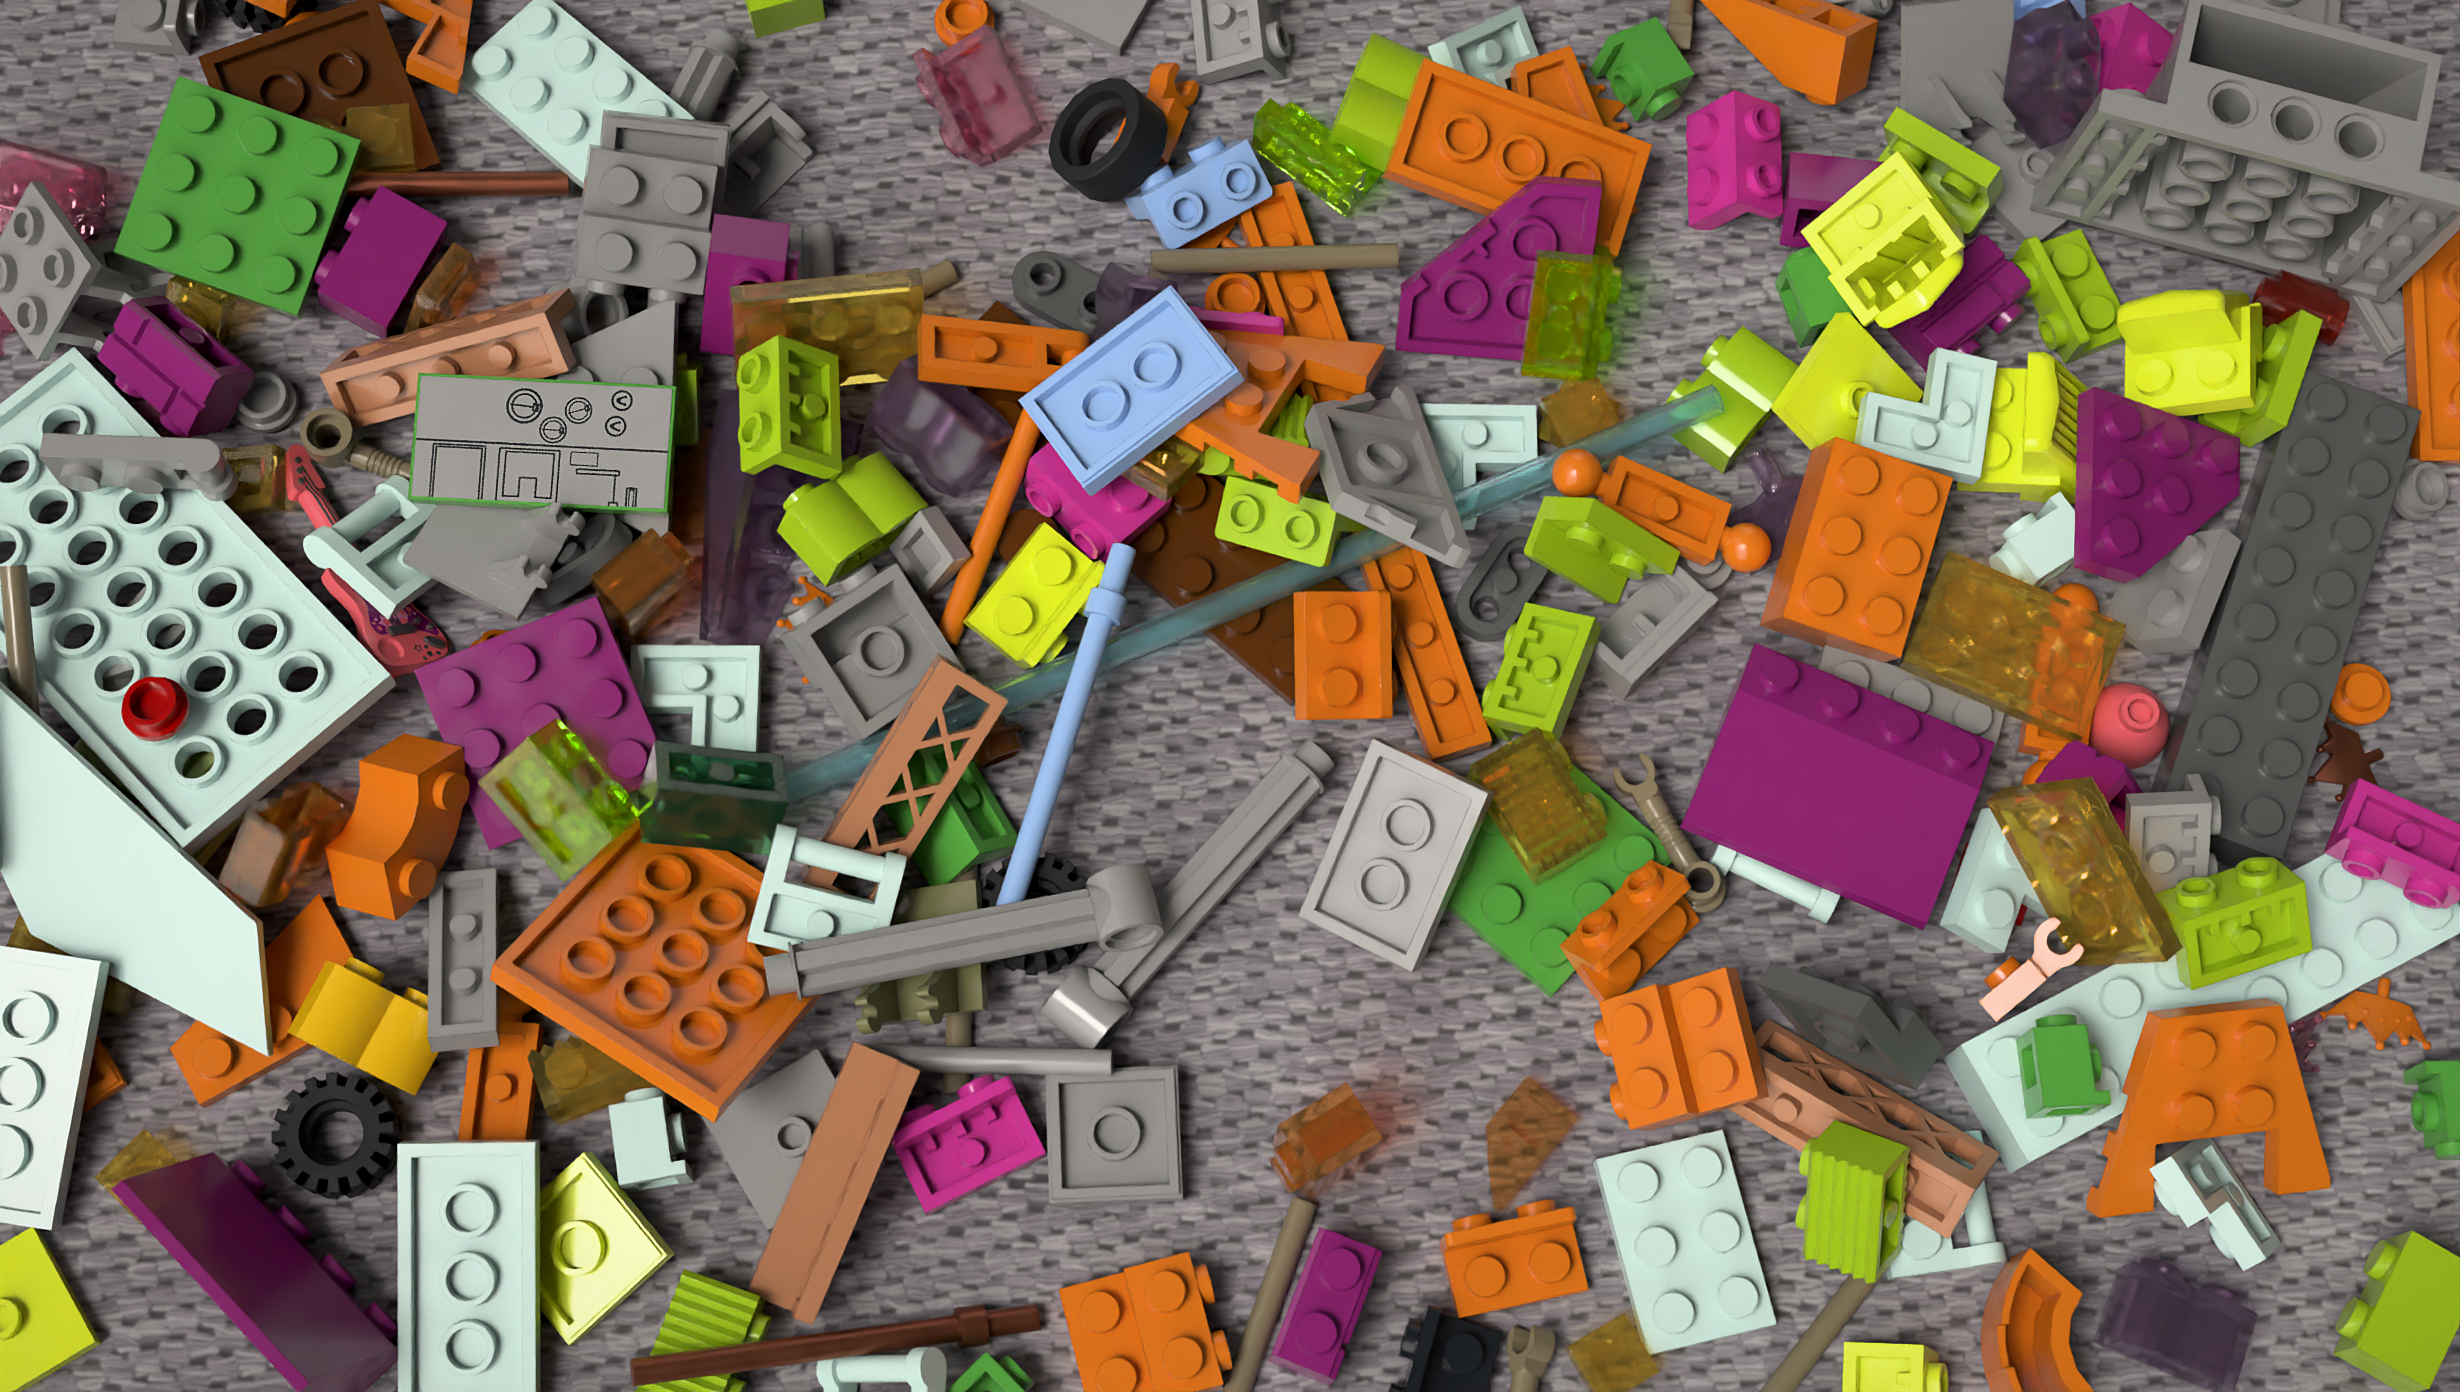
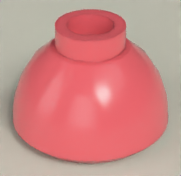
[2088,683,2170,769]

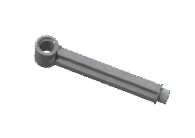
[546,29,741,345]
[1041,740,1334,1049]
[763,864,1164,1002]

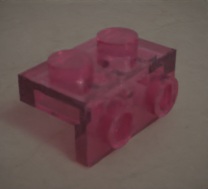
[912,24,1044,167]
[0,139,107,241]

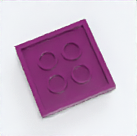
[414,596,674,851]

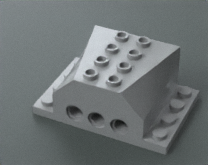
[2030,0,2460,303]

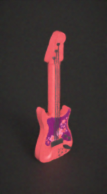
[282,444,449,679]

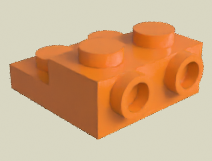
[1594,967,1770,1130]
[1058,1252,1233,1392]

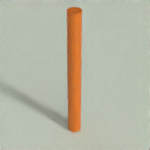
[938,407,1041,646]

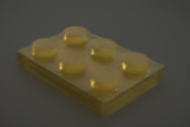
[729,268,924,397]
[1898,550,2127,742]
[1986,777,2183,966]

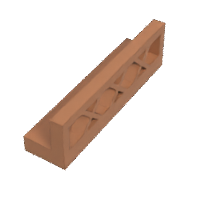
[320,287,577,429]
[801,653,1009,901]
[1729,1019,2000,1239]
[746,1041,920,1325]

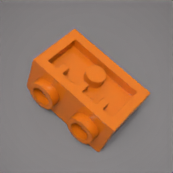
[1293,590,1398,720]
[1559,860,1700,1002]
[1439,1199,1589,1319]

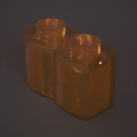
[588,528,697,645]
[218,781,354,907]

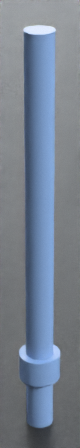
[996,543,1137,906]

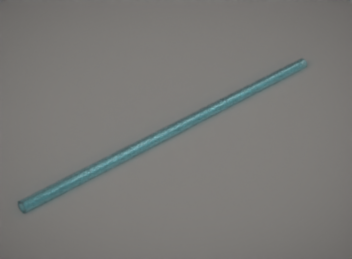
[776,384,1725,806]

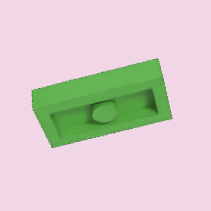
[883,739,1018,886]

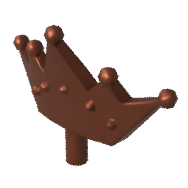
[2307,716,2384,803]

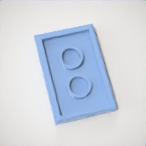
[1018,285,1245,497]

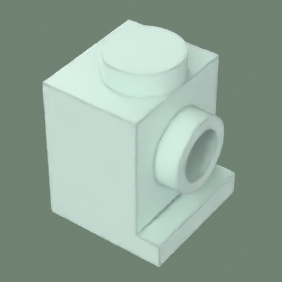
[1989,492,2075,598]
[608,1087,693,1194]

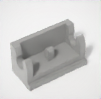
[722,90,814,218]
[1587,564,1719,701]

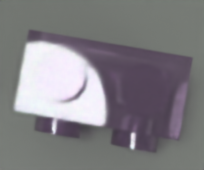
[2003,0,2103,151]

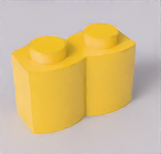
[287,956,439,1096]

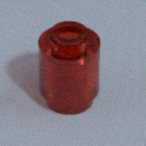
[2251,269,2350,346]

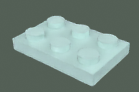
[1593,1130,1777,1357]

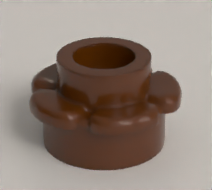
[973,716,1025,769]

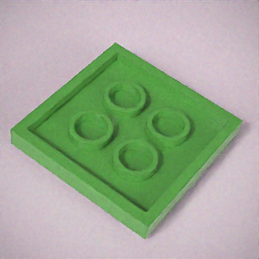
[114,76,364,319]
[1446,735,1672,999]

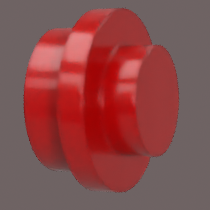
[121,677,191,742]

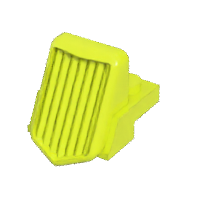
[1801,151,1966,328]
[2117,289,2262,417]
[1957,351,2090,504]

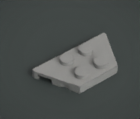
[545,300,679,545]
[1303,384,1472,568]

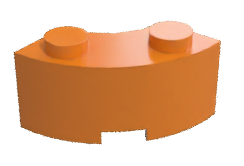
[325,733,470,921]
[1981,1248,2094,1392]

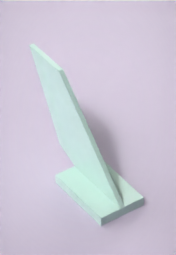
[0,666,274,1056]

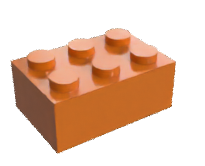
[1759,437,1953,663]

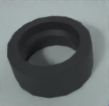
[1048,78,1168,202]

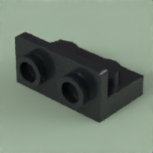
[1388,1305,1503,1392]

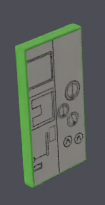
[408,373,679,516]

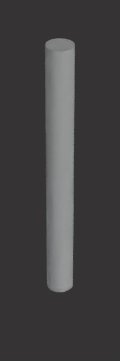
[847,1044,1114,1076]

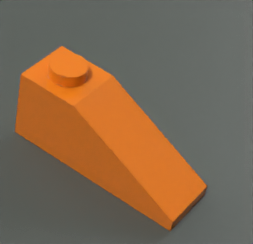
[1700,0,1878,105]

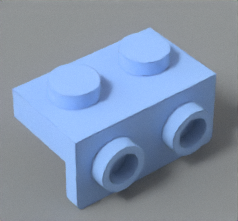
[1124,135,1273,249]

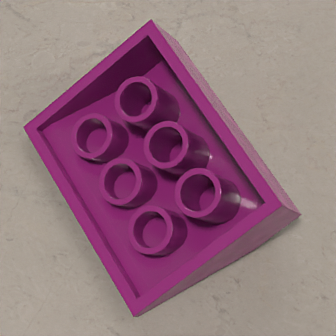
[1680,643,1995,930]
[111,1152,398,1392]

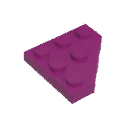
[1395,175,1602,365]
[2074,386,2240,584]

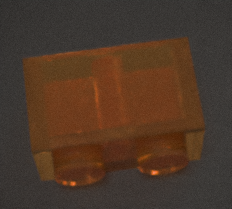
[1269,1082,1384,1201]

